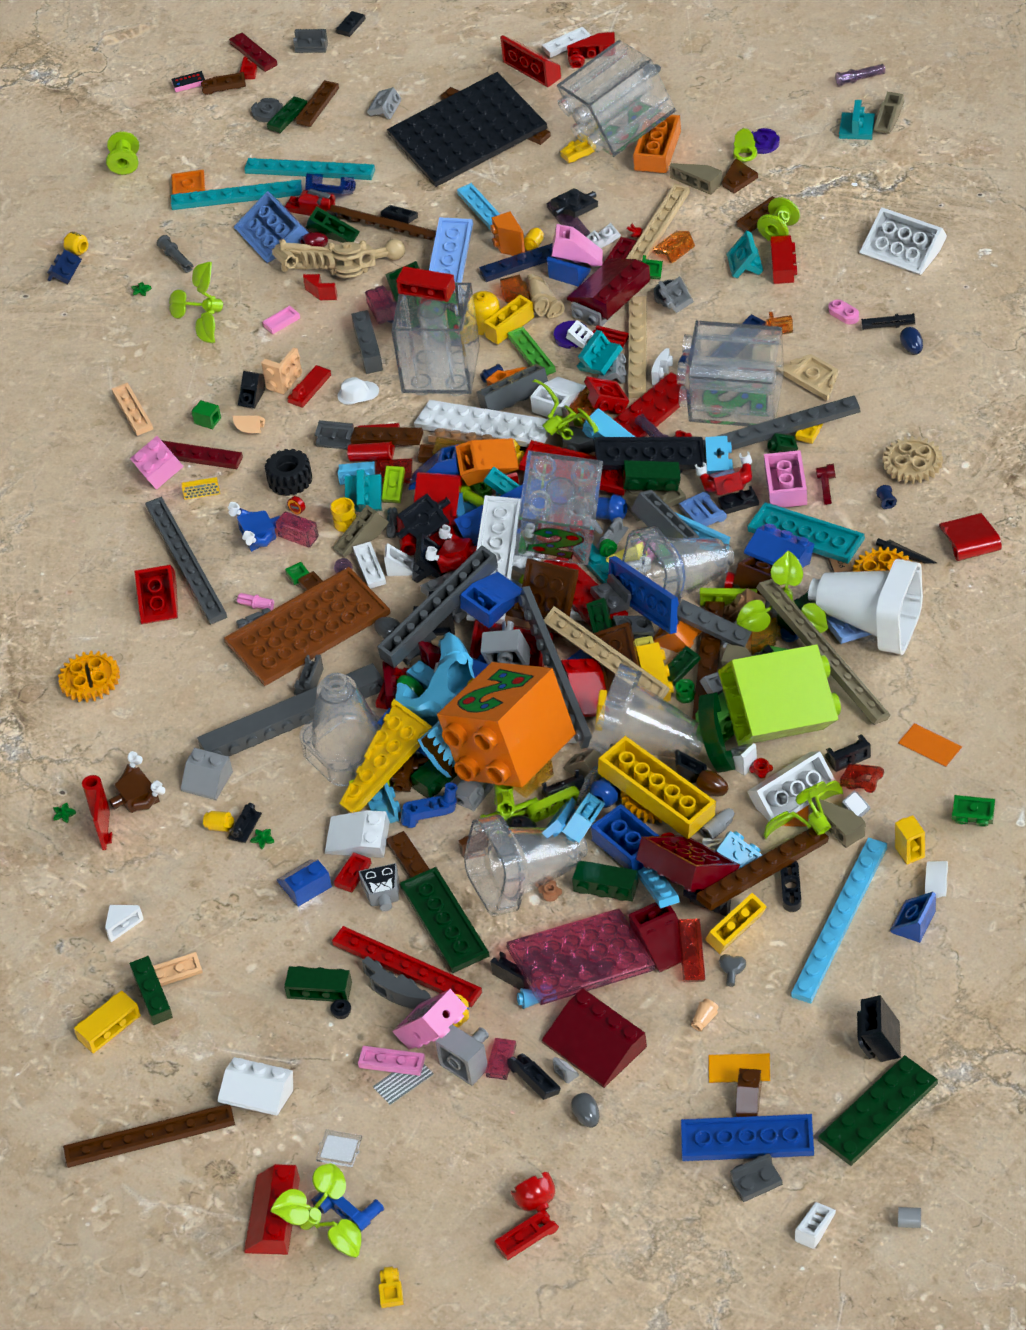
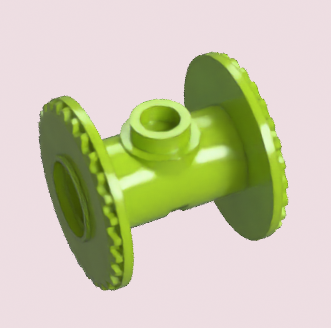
[106,131,140,175]
[757,197,800,241]

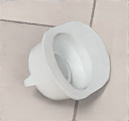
[338,377,379,405]

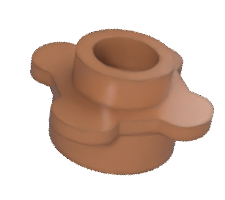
[538,880,562,902]

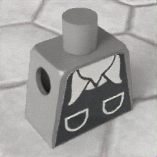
[359,863,399,911]

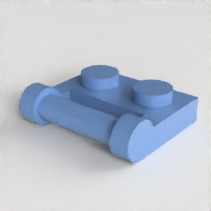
[679,491,727,526]

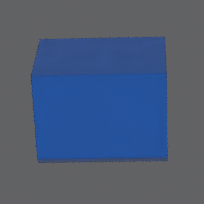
[547,257,591,287]
[890,892,936,943]

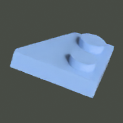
[826,614,872,644]

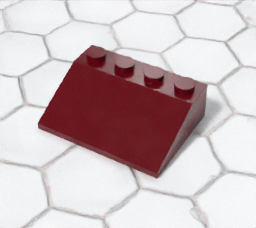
[567,259,650,320]
[636,835,740,892]
[542,988,647,1088]

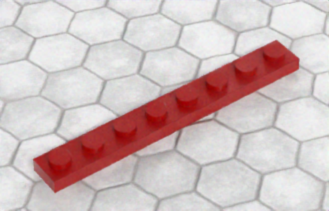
[332,926,482,1008]

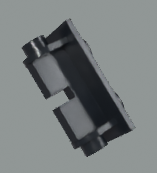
[227,803,262,843]

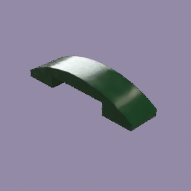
[698,692,735,773]

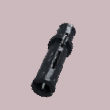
[861,313,915,330]

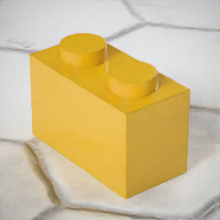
[895,815,925,865]

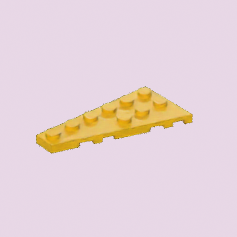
[339,699,432,813]

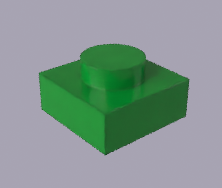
[285,562,309,585]

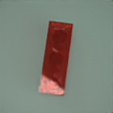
[678,919,706,982]

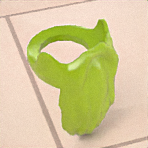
[733,128,757,162]

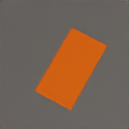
[898,723,962,767]

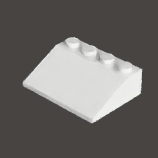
[859,207,947,275]

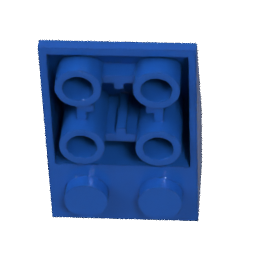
[408,444,460,490]
[460,572,522,628]

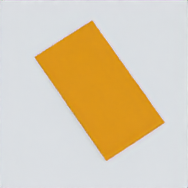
[709,1053,770,1083]

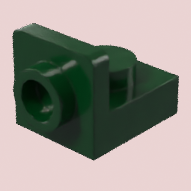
[767,433,798,453]

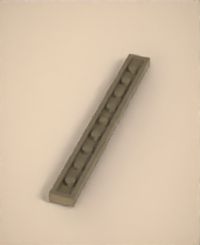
[757,579,890,725]

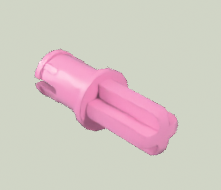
[237,593,274,611]

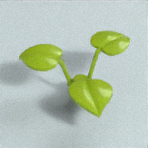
[169,262,223,343]
[532,379,599,436]
[737,551,828,633]
[764,780,843,839]
[270,1163,361,1258]

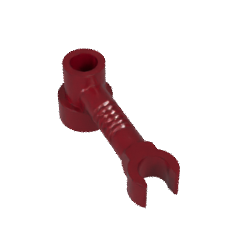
[816,463,836,505]

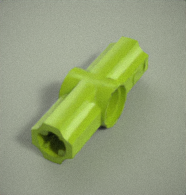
[493,784,515,816]

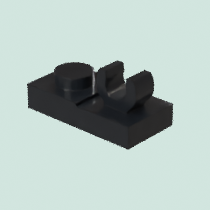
[718,486,759,514]

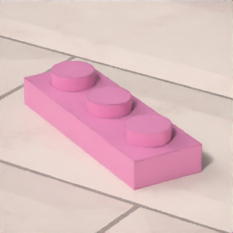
[358,1046,425,1076]

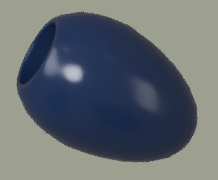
[900,327,923,354]

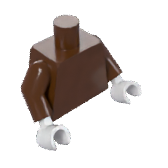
[109,751,165,813]

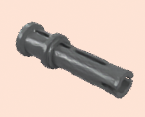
[157,235,194,273]

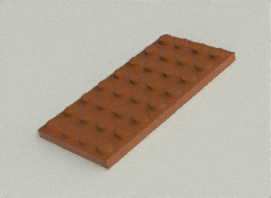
[224,567,391,686]

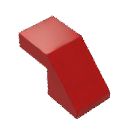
[303,274,338,300]

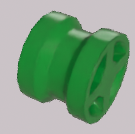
[675,679,695,704]

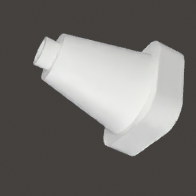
[808,559,923,655]

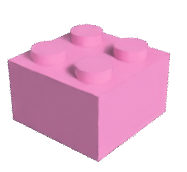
[130,436,184,490]

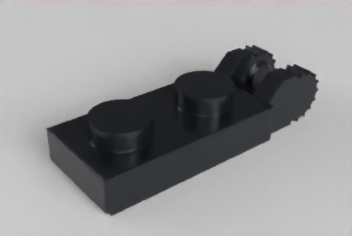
[507,1053,561,1100]

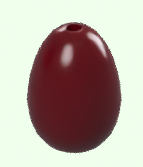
[300,232,328,247]

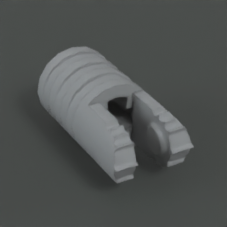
[700,808,735,839]

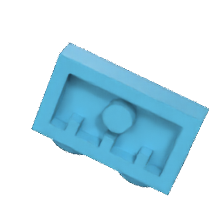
[337,461,375,485]
[368,783,401,823]
[715,831,763,869]

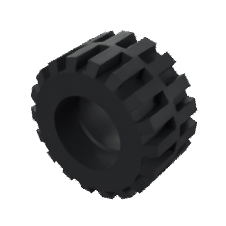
[265,449,312,496]

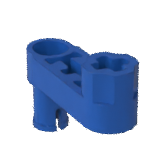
[401,782,458,828]
[311,1192,384,1232]

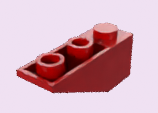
[567,32,616,60]

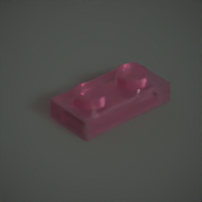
[485,1038,517,1080]

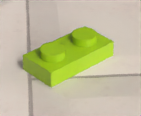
[382,466,405,503]

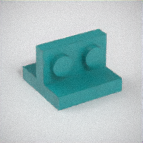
[839,100,875,140]
[726,230,763,279]
[577,330,623,376]
[345,469,382,512]

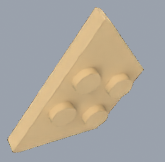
[775,354,838,401]

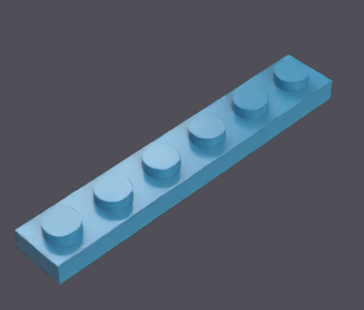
[542,797,577,839]

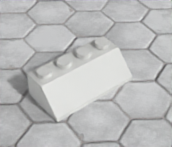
[747,751,835,821]

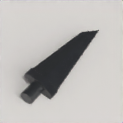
[876,538,937,563]

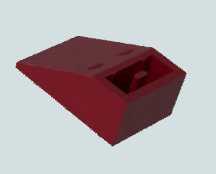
[629,902,696,973]

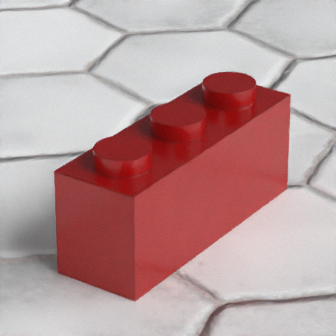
[771,235,797,284]
[396,266,455,302]

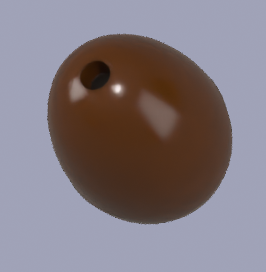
[696,770,729,796]

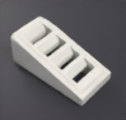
[566,320,594,349]
[795,1202,836,1249]

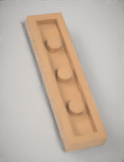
[112,383,153,436]

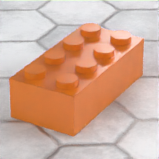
[633,114,681,173]

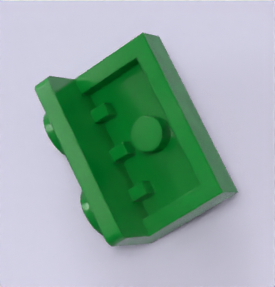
[951,795,995,827]

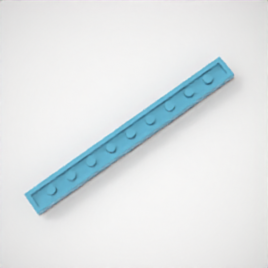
[791,837,887,1004]

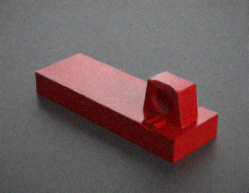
[287,365,331,408]

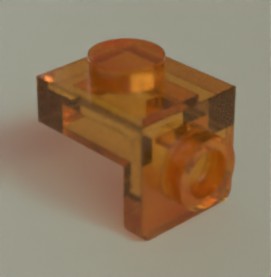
[766,312,793,335]

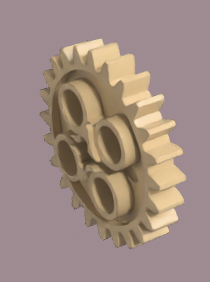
[883,436,943,484]

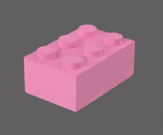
[764,450,807,508]

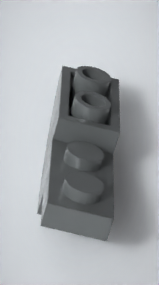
[362,956,431,1009]

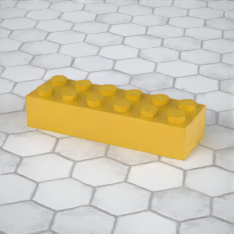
[598,736,716,839]

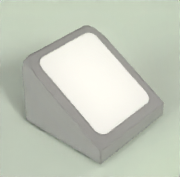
[842,790,870,817]
[553,1057,579,1084]

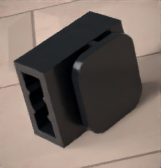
[857,995,901,1062]

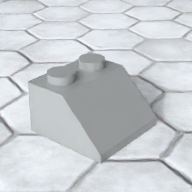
[181,748,233,800]

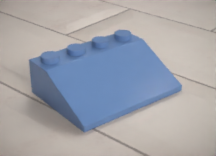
[234,191,309,263]

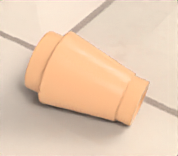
[691,999,718,1031]

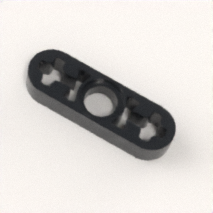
[780,861,802,912]

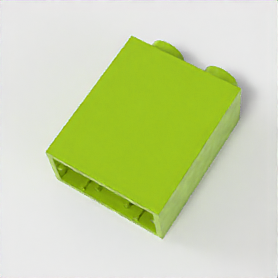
[718,644,841,746]

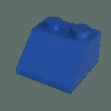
[277,859,332,907]

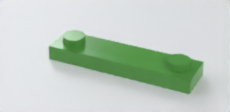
[508,326,556,375]

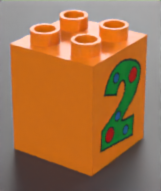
[437,662,576,788]

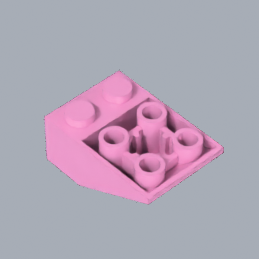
[552,224,603,266]

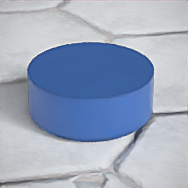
[780,627,799,642]

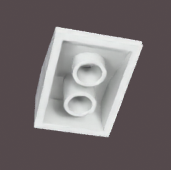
[325,810,390,858]

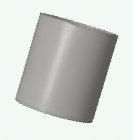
[898,1207,921,1228]

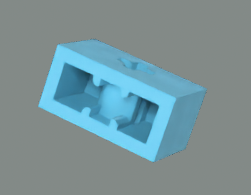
[705,436,733,474]

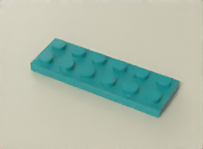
[747,502,865,564]

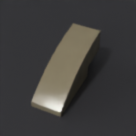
[873,91,904,134]

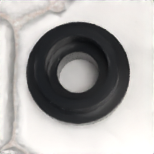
[330,999,351,1019]

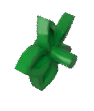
[131,282,152,296]
[53,803,76,823]
[250,829,274,849]

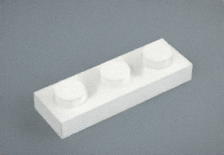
[542,27,591,58]
[353,542,386,589]

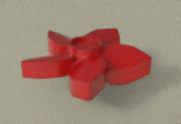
[626,223,643,238]

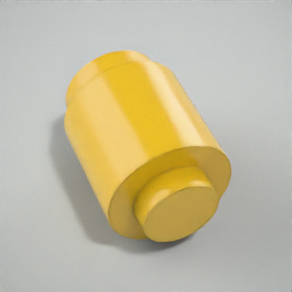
[524,228,544,251]
[203,811,234,832]

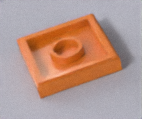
[171,170,206,194]

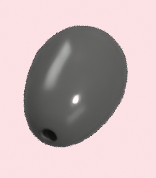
[374,617,400,639]
[571,1093,600,1128]

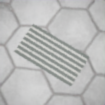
[373,1064,433,1105]

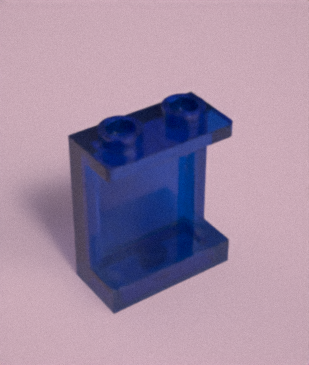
[305,173,356,194]

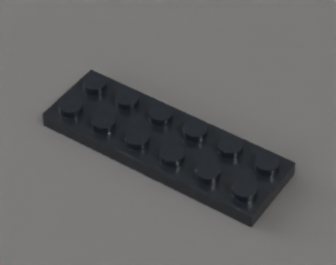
[593,437,707,470]

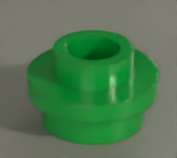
[599,539,617,557]

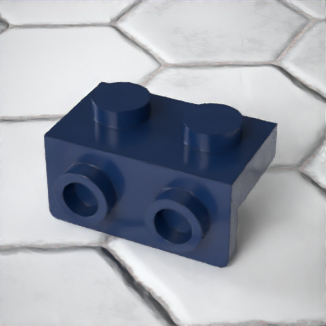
[47,249,82,285]

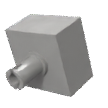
[481,621,531,666]
[435,1024,489,1086]

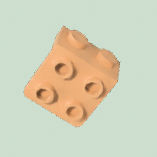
[261,348,302,395]

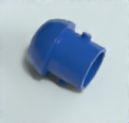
[593,494,627,522]
[589,776,620,808]

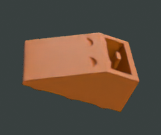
[455,438,519,486]

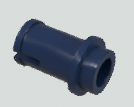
[480,364,503,383]

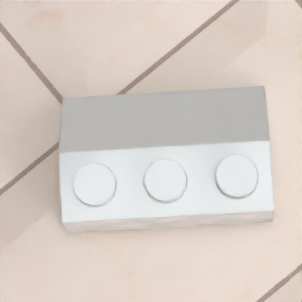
[218,1057,293,1116]

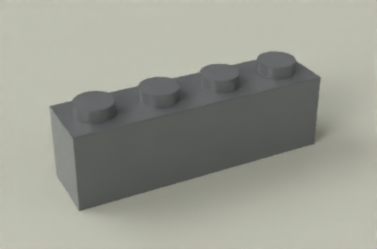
[351,310,383,374]
[476,364,548,411]
[631,490,700,557]

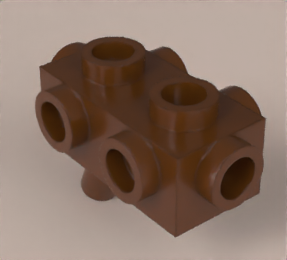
[391,751,429,792]

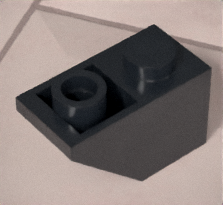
[238,371,265,409]

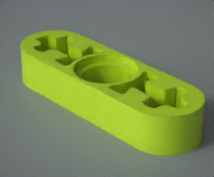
[526,786,582,822]

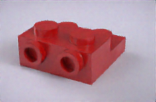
[584,376,630,414]

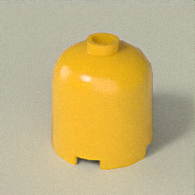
[467,291,500,335]

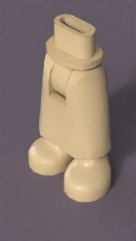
[527,274,565,318]

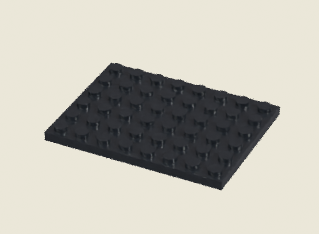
[387,72,548,187]

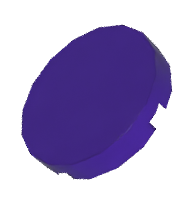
[752,128,780,154]
[554,321,587,349]

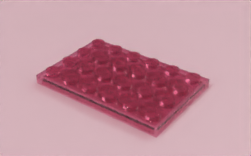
[506,908,655,1005]

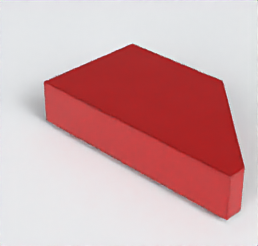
[240,57,258,79]

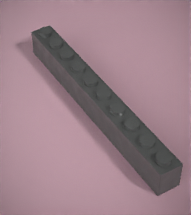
[197,663,383,757]

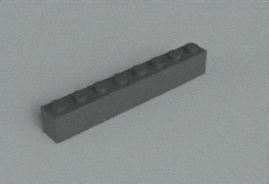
[377,545,498,668]

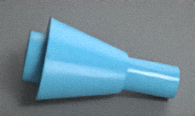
[517,988,556,1009]

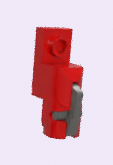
[285,189,335,216]

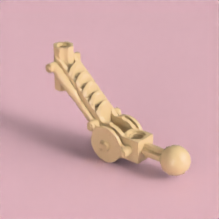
[272,239,406,278]

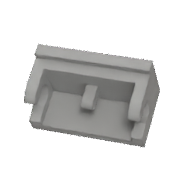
[456,780,493,811]

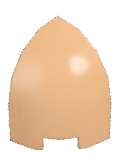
[233,416,265,433]

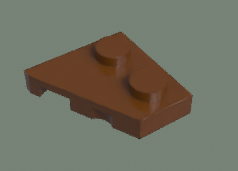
[722,159,758,194]

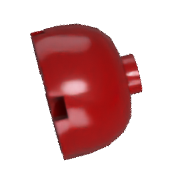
[510,1172,555,1212]

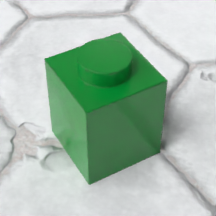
[192,400,221,430]

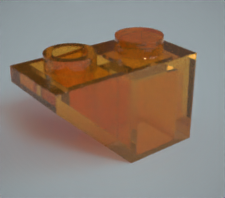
[500,274,531,303]

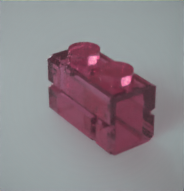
[365,285,399,325]
[276,511,319,547]

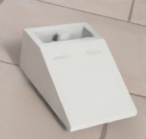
[530,377,588,418]

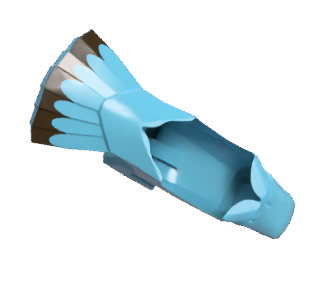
[395,632,475,778]

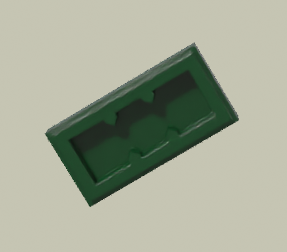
[667,646,701,686]

